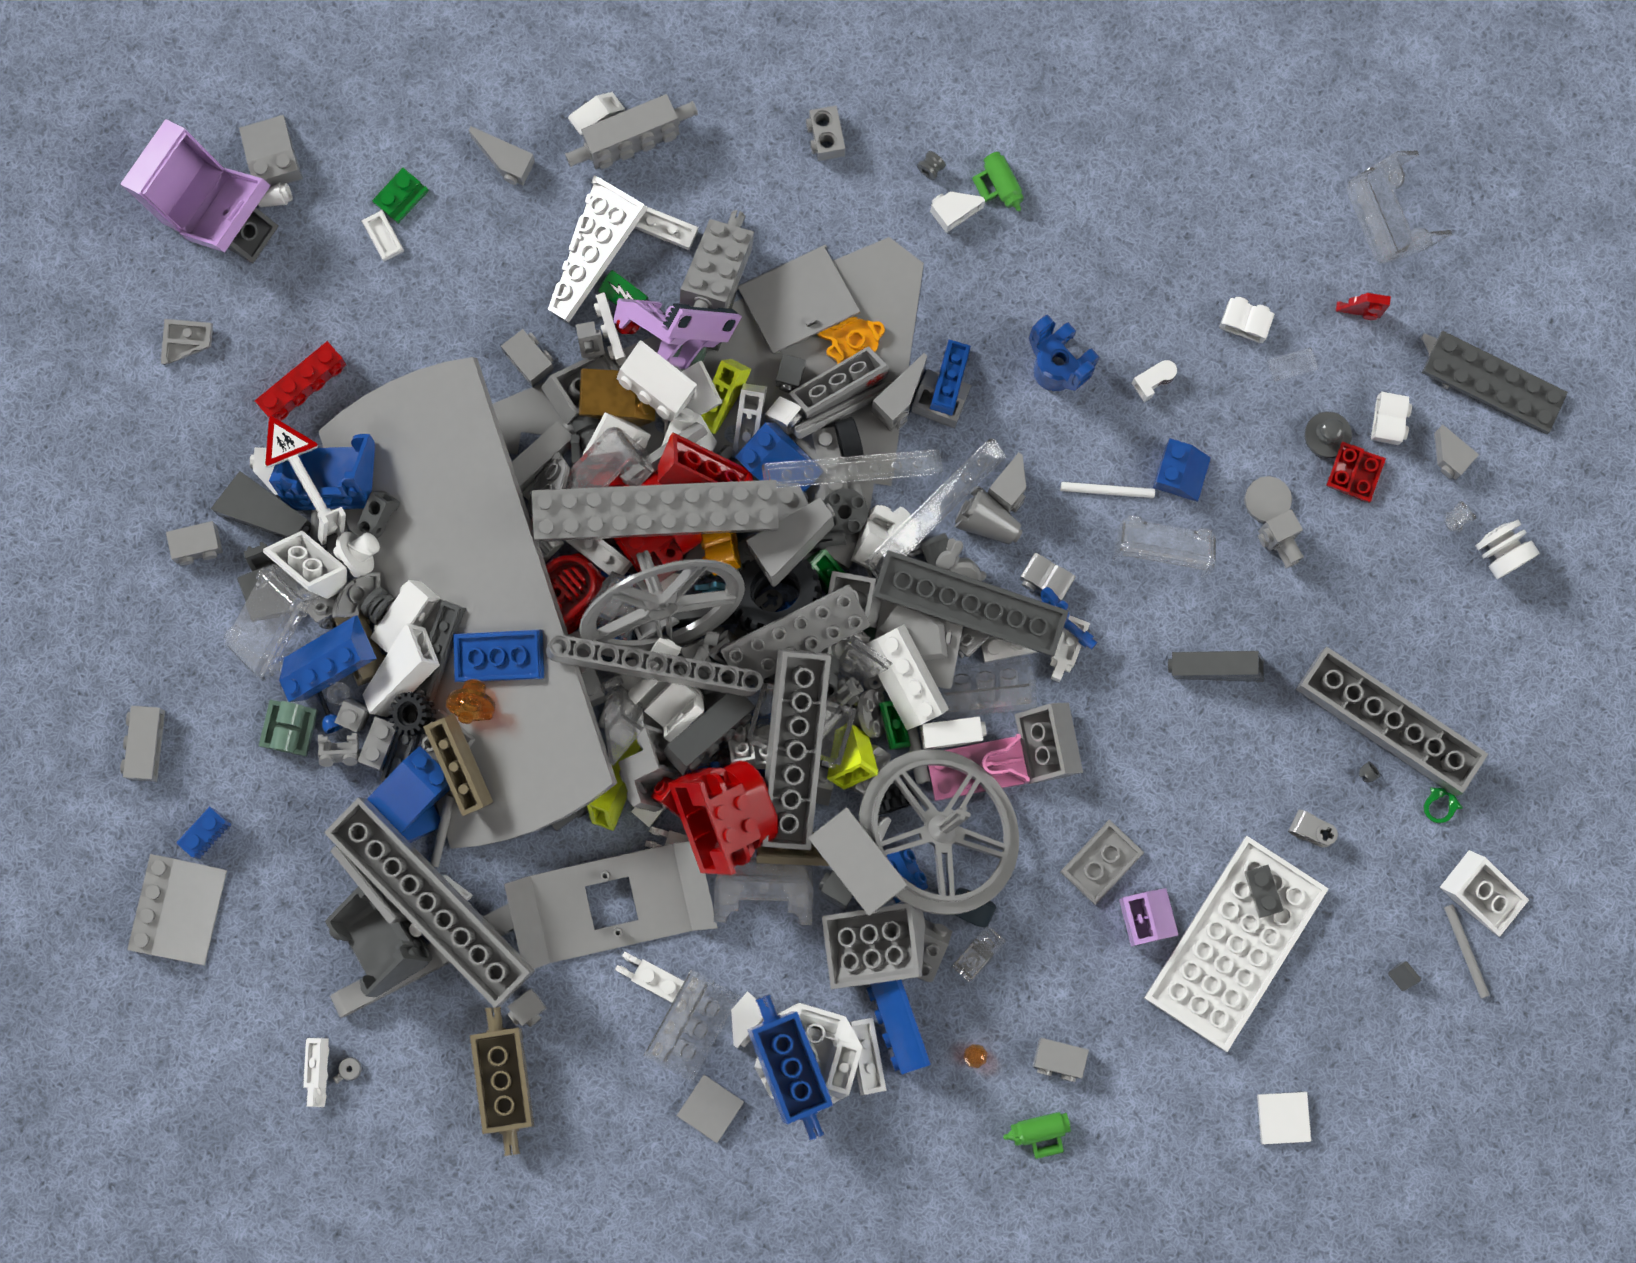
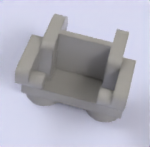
[318,733,360,767]

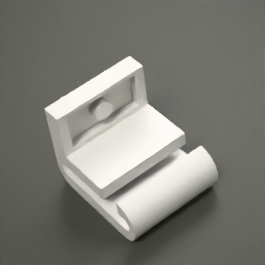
[628,663,704,742]

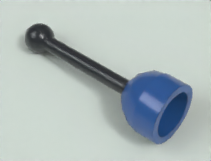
[318,691,343,734]

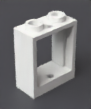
[919,716,986,750]

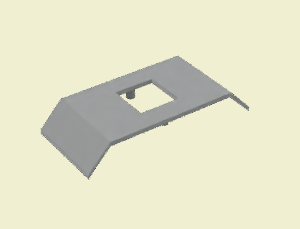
[504,841,718,969]

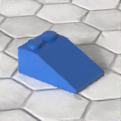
[735,422,823,493]
[367,746,451,834]

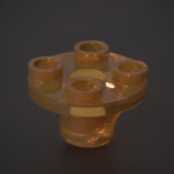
[446,679,495,724]

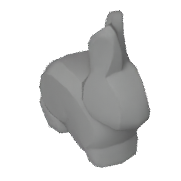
[936,538,987,581]

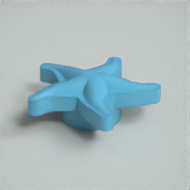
[694,581,726,593]

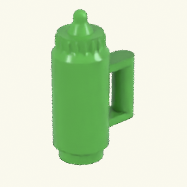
[972,151,1024,211]
[1003,1112,1071,1159]

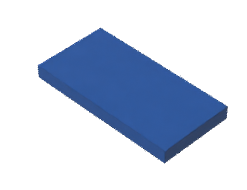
[453,630,544,682]

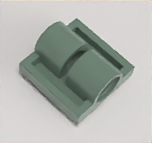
[259,700,318,757]

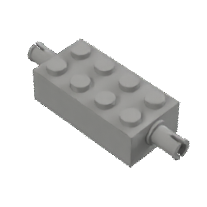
[565,94,698,169]
[680,210,754,309]

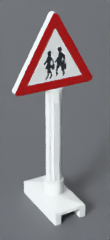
[265,416,346,545]

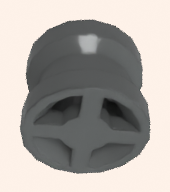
[917,151,946,180]

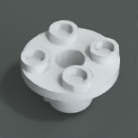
[333,531,380,578]

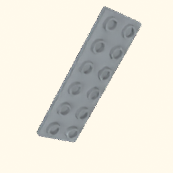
[720,585,870,687]

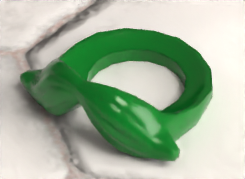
[1423,787,1463,823]

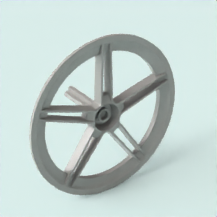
[579,550,745,658]
[859,749,1019,915]

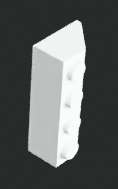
[863,624,949,730]

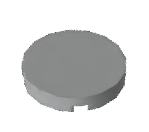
[1244,476,1292,523]

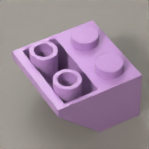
[1119,888,1178,947]

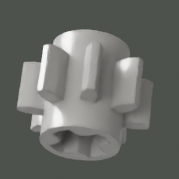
[834,677,863,707]

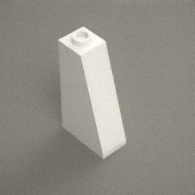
[362,624,440,717]

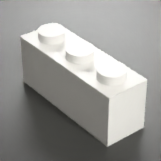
[370,580,441,653]

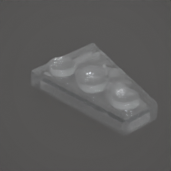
[838,635,892,683]

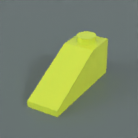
[701,359,751,434]

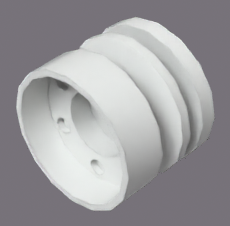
[1475,520,1540,579]

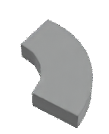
[332,572,380,619]

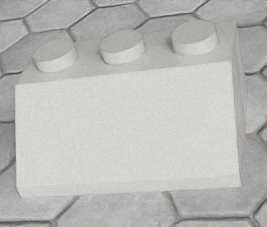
[616,340,697,422]
[263,531,347,599]

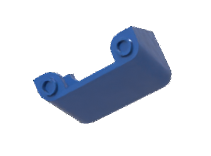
[269,434,375,510]

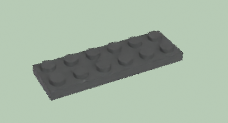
[1422,331,1568,434]

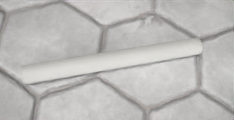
[1060,482,1155,498]

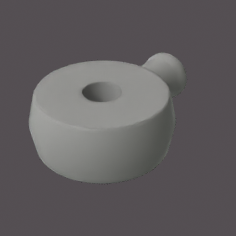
[333,1057,362,1084]

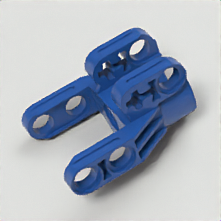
[1029,315,1100,391]

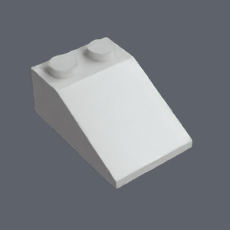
[1440,850,1529,937]

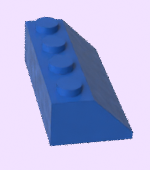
[279,615,377,702]
[866,980,931,1075]

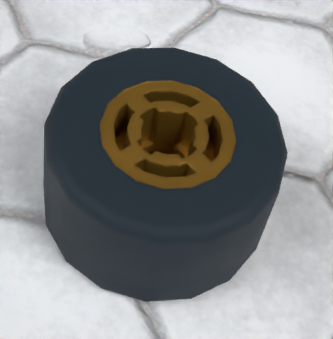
[954,888,997,928]

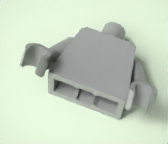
[681,626,725,694]

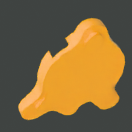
[817,317,885,364]

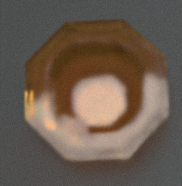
[963,1044,987,1068]

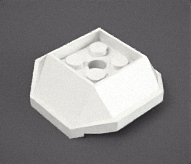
[754,1003,863,1112]

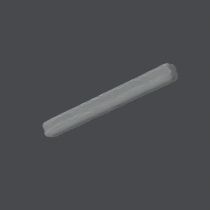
[793,380,891,439]

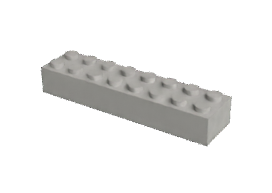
[1295,646,1488,796]
[762,649,831,850]

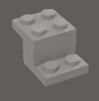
[619,724,680,812]

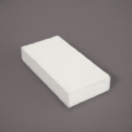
[362,210,404,261]

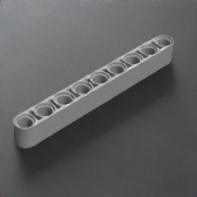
[546,635,763,697]
[330,904,514,1018]

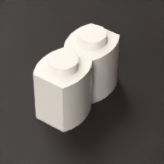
[1219,297,1275,343]
[1371,392,1412,445]

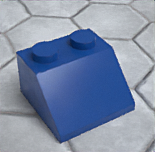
[1153,438,1211,502]

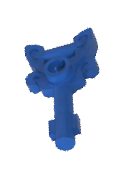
[1041,587,1097,650]

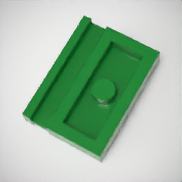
[372,168,429,224]

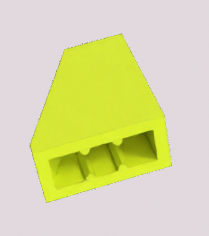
[827,723,878,790]

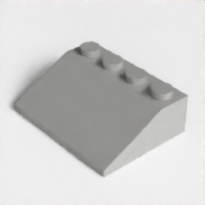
[127,854,227,965]
[822,904,925,989]

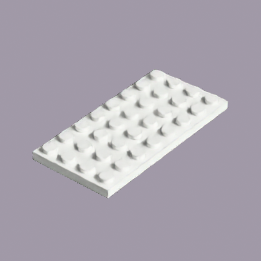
[1144,836,1328,1052]

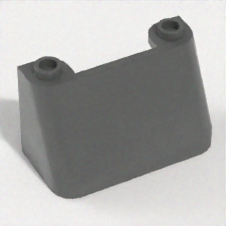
[325,886,432,997]

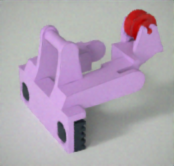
[613,298,742,369]

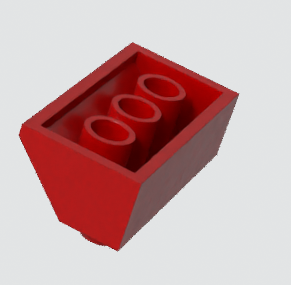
[658,432,753,485]

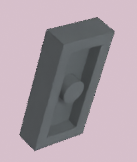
[1244,865,1284,918]

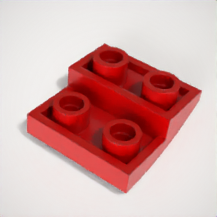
[1326,442,1386,503]

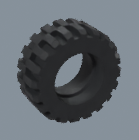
[734,559,823,634]

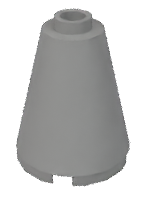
[954,486,1022,544]

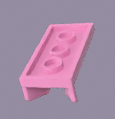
[928,734,1030,801]

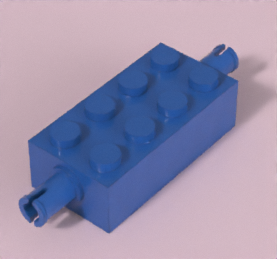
[747,994,833,1140]

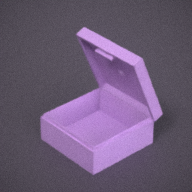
[121,119,271,253]

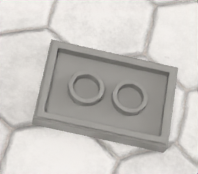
[1060,820,1144,905]

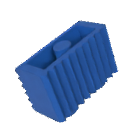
[176,807,231,859]

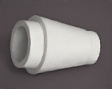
[258,182,292,208]

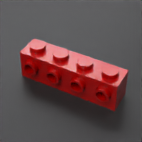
[254,341,346,421]

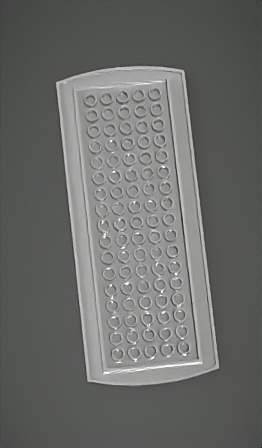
[318,357,617,849]

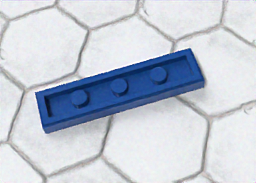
[930,339,971,416]

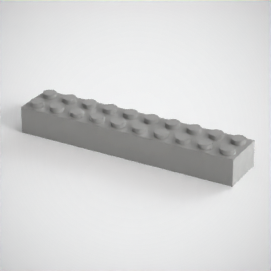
[532,480,779,542]
[324,798,535,1008]

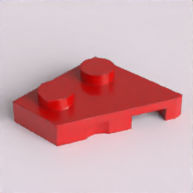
[1336,293,1391,320]

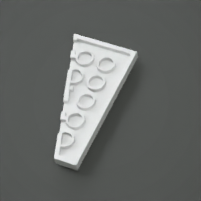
[548,175,648,323]

